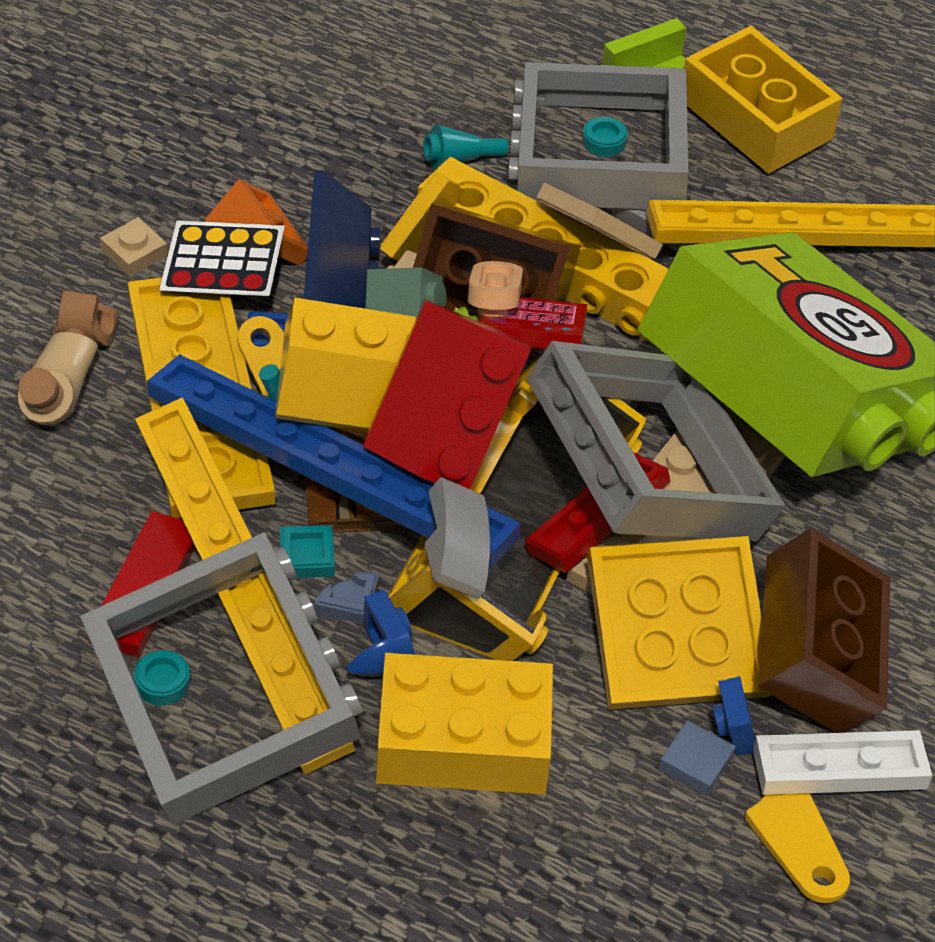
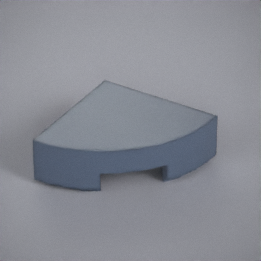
[314,572,380,624]

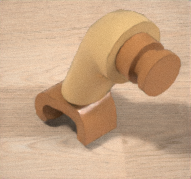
[18,291,118,426]

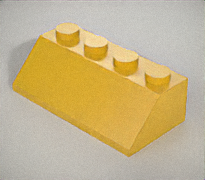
[275,297,501,432]

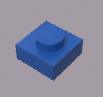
[713,676,755,755]

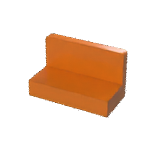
[205,179,308,265]

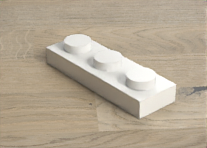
[753,730,932,795]

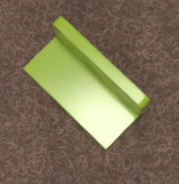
[601,18,687,68]

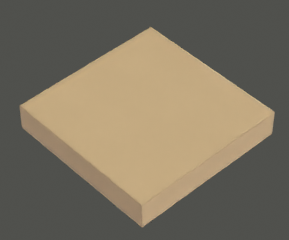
[537,182,663,259]

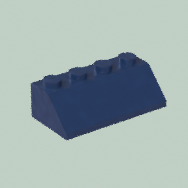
[304,170,380,309]

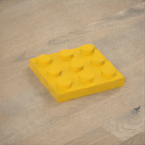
[587,536,771,710]

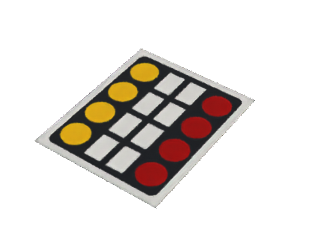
[159,221,285,296]

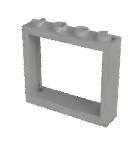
[509,62,689,209]
[526,341,786,542]
[80,532,363,825]

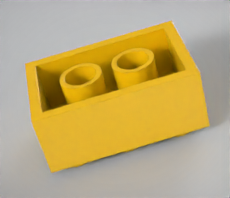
[684,26,843,174]
[376,653,553,794]

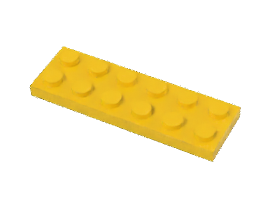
[128,278,275,518]

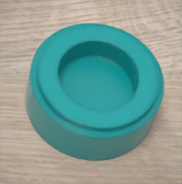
[582,117,628,157]
[134,650,191,706]

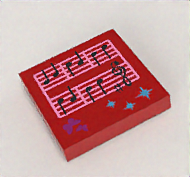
[480,297,588,350]

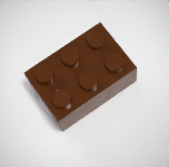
[413,203,581,317]
[758,528,890,733]

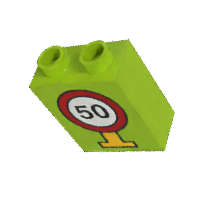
[637,232,935,477]

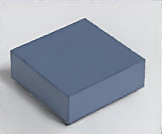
[658,720,736,797]

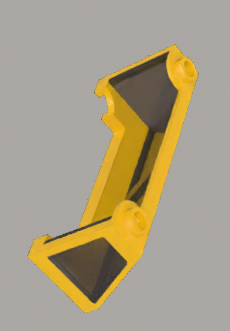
[388,355,647,661]

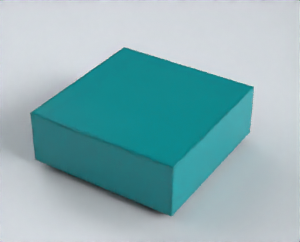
[280,525,335,578]

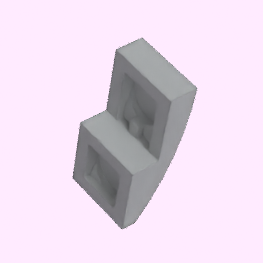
[425,477,490,599]

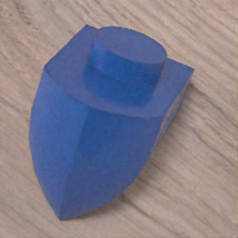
[346,590,415,677]

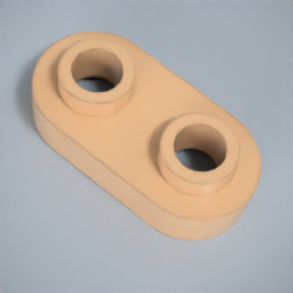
[468,261,523,317]

